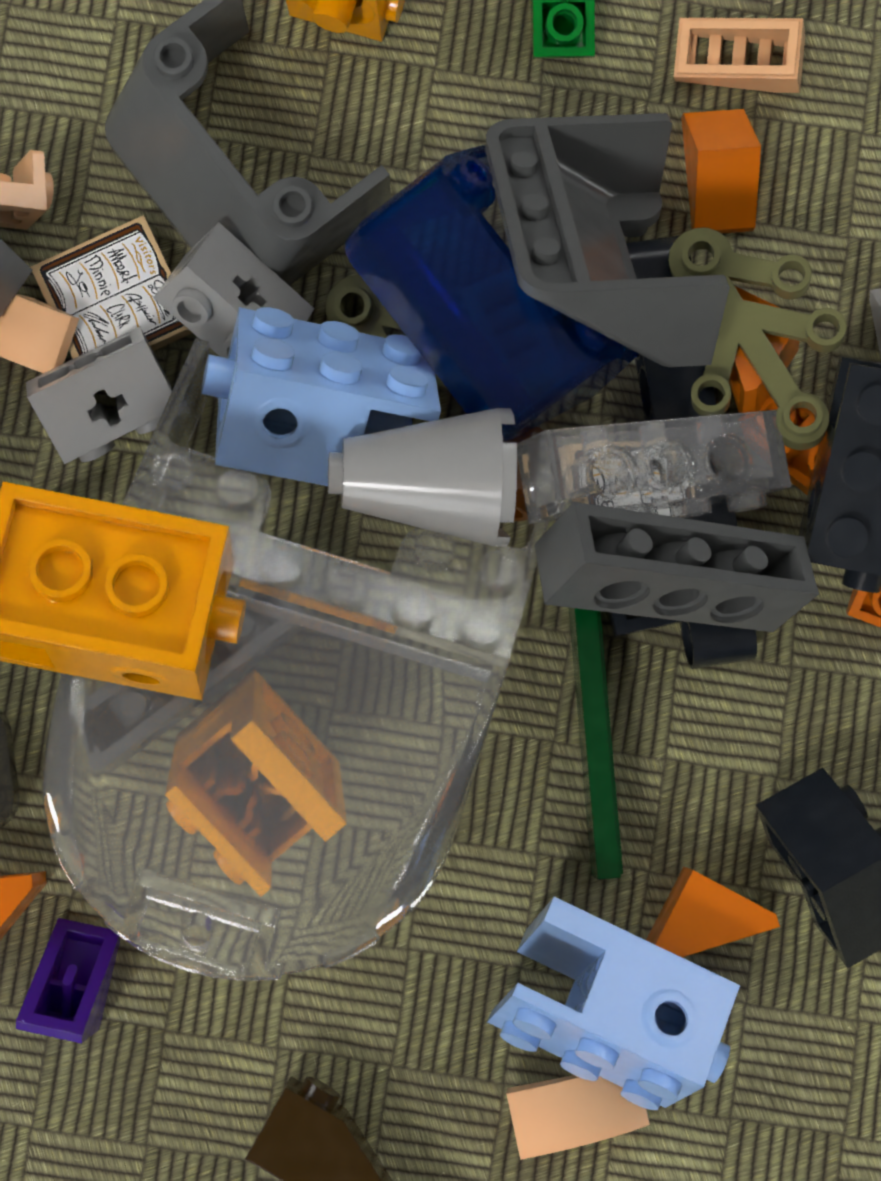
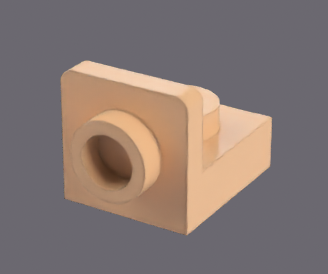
[0,150,54,230]

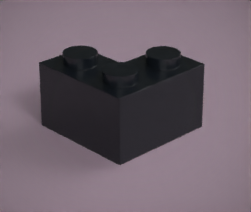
[756,767,881,968]

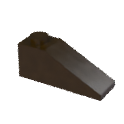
[245,1076,393,1181]

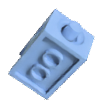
[201,307,441,486]
[487,897,740,1110]

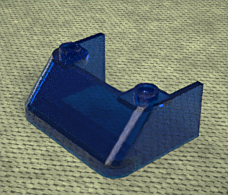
[345,144,639,441]

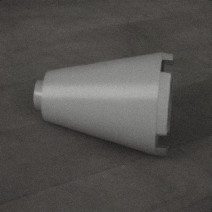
[328,408,517,546]

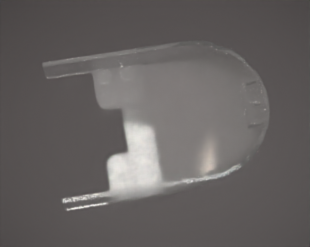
[42,338,558,981]

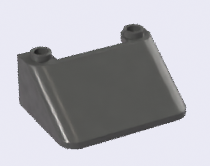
[485,113,730,367]

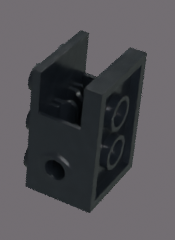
[798,355,881,593]

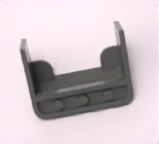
[105,0,392,286]

